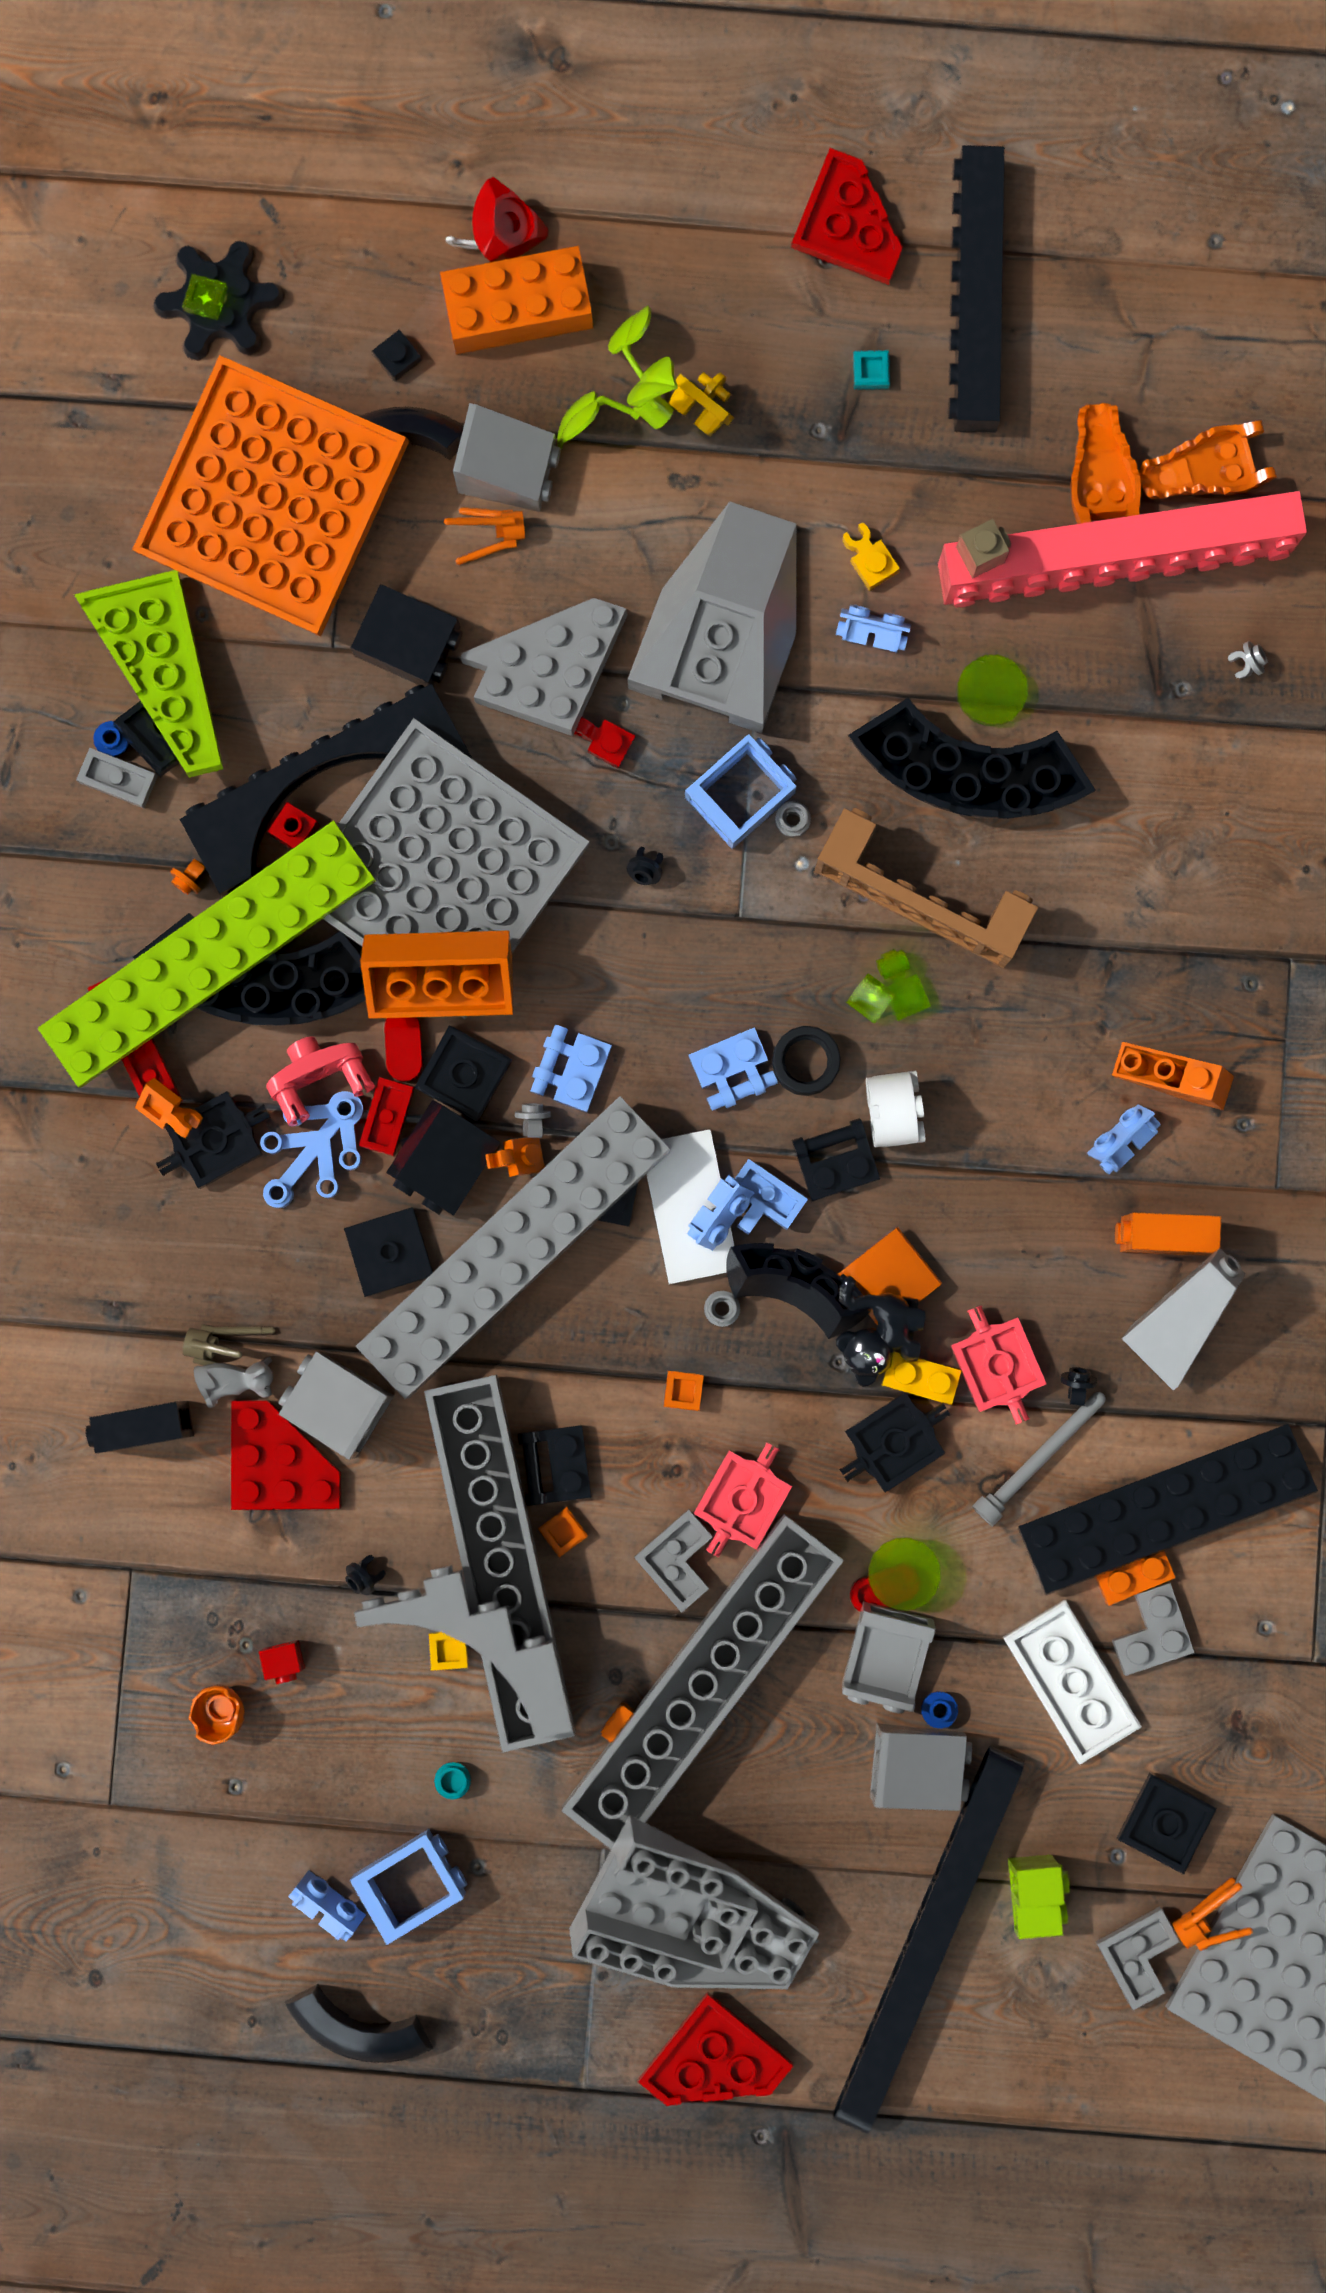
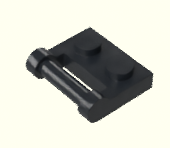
[792,1118,880,1202]
[518,1425,592,1506]

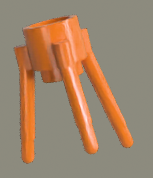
[444,507,525,565]
[1172,1878,1253,1952]

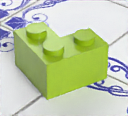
[1008,1855,1070,1939]

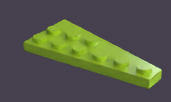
[74,570,224,778]

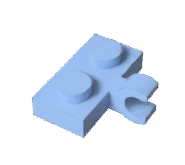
[735,1159,808,1235]

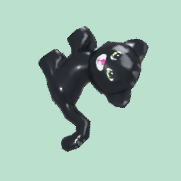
[835,1276,925,1387]

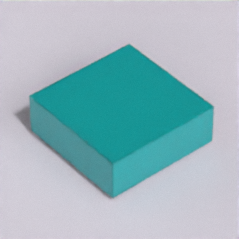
[853,350,890,389]

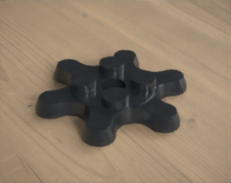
[153,241,284,360]

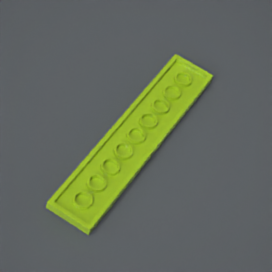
[38,820,376,1088]

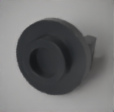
[627,846,663,885]
[1060,1367,1097,1406]
[345,1555,386,1596]

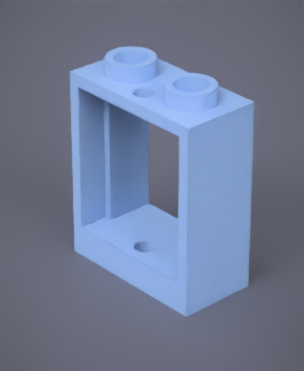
[685,734,797,849]
[350,1829,467,1945]

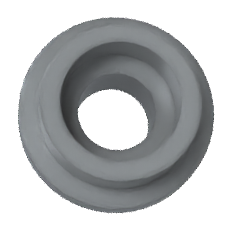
[775,801,811,837]
[704,1291,740,1327]

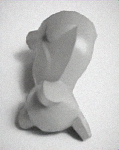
[194,1357,273,1408]

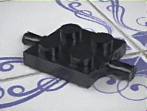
[156,1091,271,1189]
[839,1392,951,1493]

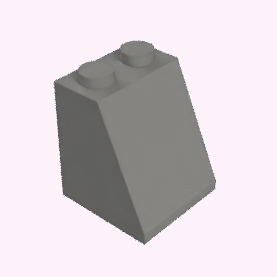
[453,403,561,512]
[278,1351,394,1460]
[870,1723,972,1811]

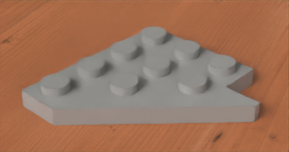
[460,598,628,736]

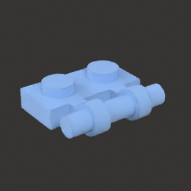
[530,1025,612,1113]
[688,1027,778,1111]

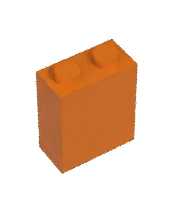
[1115,1213,1221,1256]

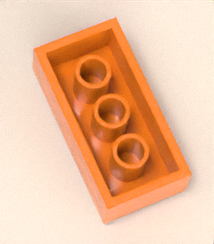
[440,246,593,355]

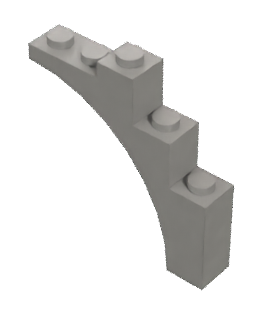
[354,1565,574,1740]

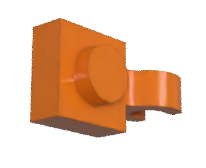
[135,1078,203,1138]
[485,1138,545,1177]

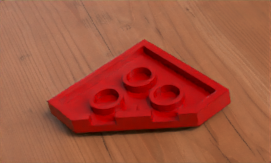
[791,148,902,285]
[231,1400,341,1510]
[638,1992,793,2106]

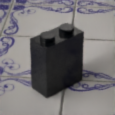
[350,584,463,687]
[386,1100,500,1216]
[86,1401,194,1454]

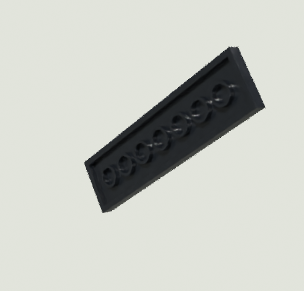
[1018,1424,1318,1596]

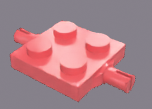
[950,1305,1046,1424]
[693,1442,792,1558]

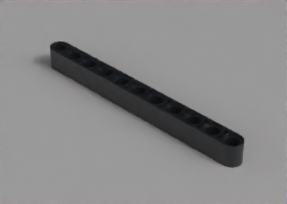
[833,1746,1025,2134]

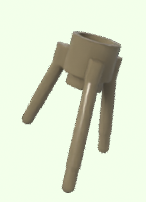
[183,1324,276,1365]

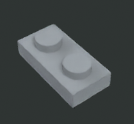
[76,748,158,808]

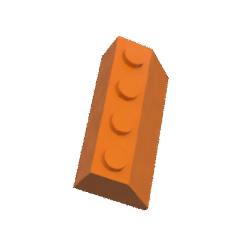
[360,931,513,1019]

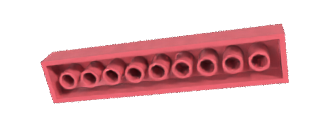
[938,491,1307,608]

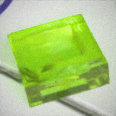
[182,274,228,320]
[846,973,897,1024]

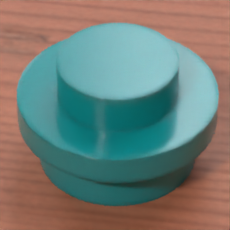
[434,1762,471,1799]

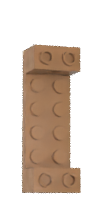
[814,808,1038,969]

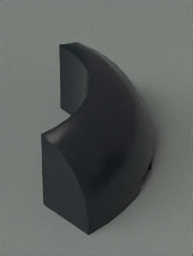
[359,407,464,460]
[726,1243,872,1339]
[285,1984,433,2063]

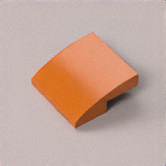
[837,1227,942,1325]

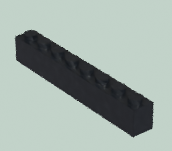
[948,145,1005,433]

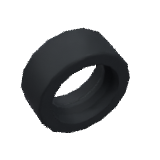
[772,1026,841,1096]

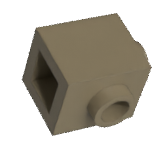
[956,519,1011,579]

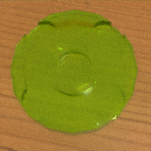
[957,655,1028,726]
[868,1537,941,1610]

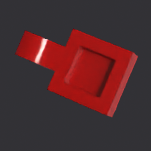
[574,717,635,769]

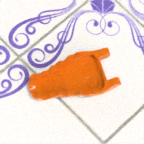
[1070,403,1141,524]
[1139,420,1277,499]

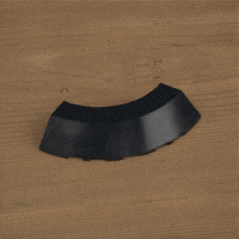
[848,697,1096,819]
[133,913,366,1026]

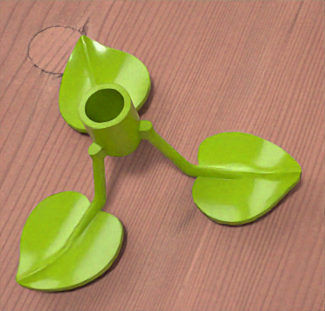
[557,306,678,450]

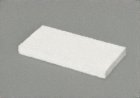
[646,1129,735,1285]
[1003,1600,1142,1765]

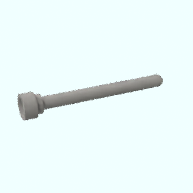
[972,1392,1106,1527]

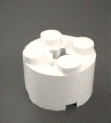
[866,1071,925,1148]

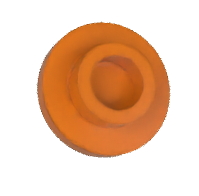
[170,858,205,895]

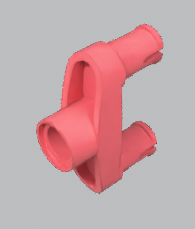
[266,1036,375,1127]

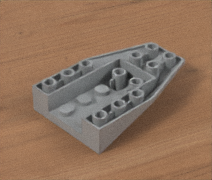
[628,502,797,734]
[569,1815,819,1989]

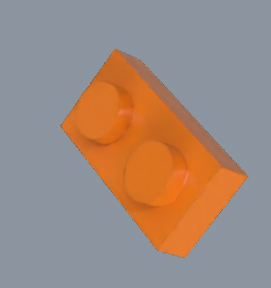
[1095,1551,1175,1606]

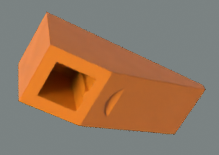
[1112,1042,1234,1110]

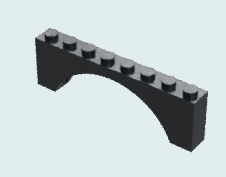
[180,684,472,897]

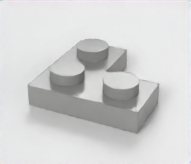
[634,1509,713,1613]
[1112,1582,1195,1676]
[1096,1907,1179,2010]

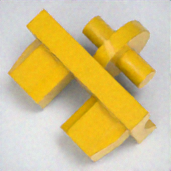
[668,372,735,437]

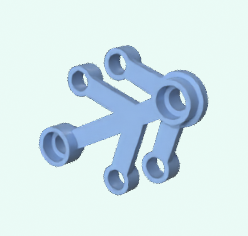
[260,1091,363,1208]

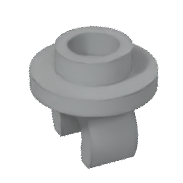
[1228,641,1268,678]
[515,1103,551,1138]

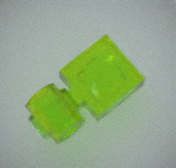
[875,949,931,1022]

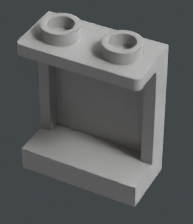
[842,1601,935,1714]

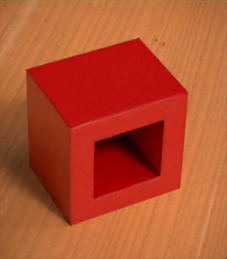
[268,802,320,849]
[258,1640,305,1684]

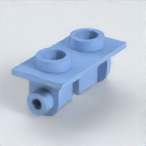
[836,605,911,653]
[1087,1104,1161,1175]
[687,1175,754,1251]
[289,1870,366,1942]

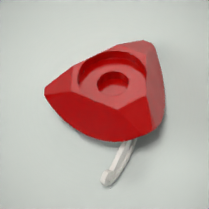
[446,177,548,262]

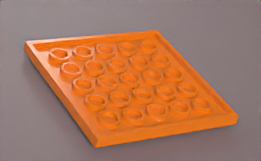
[132,355,409,637]

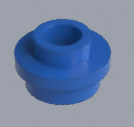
[93,721,129,757]
[921,1691,958,1729]

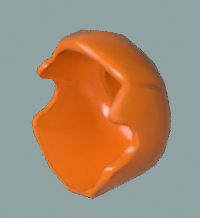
[188,1684,245,1745]

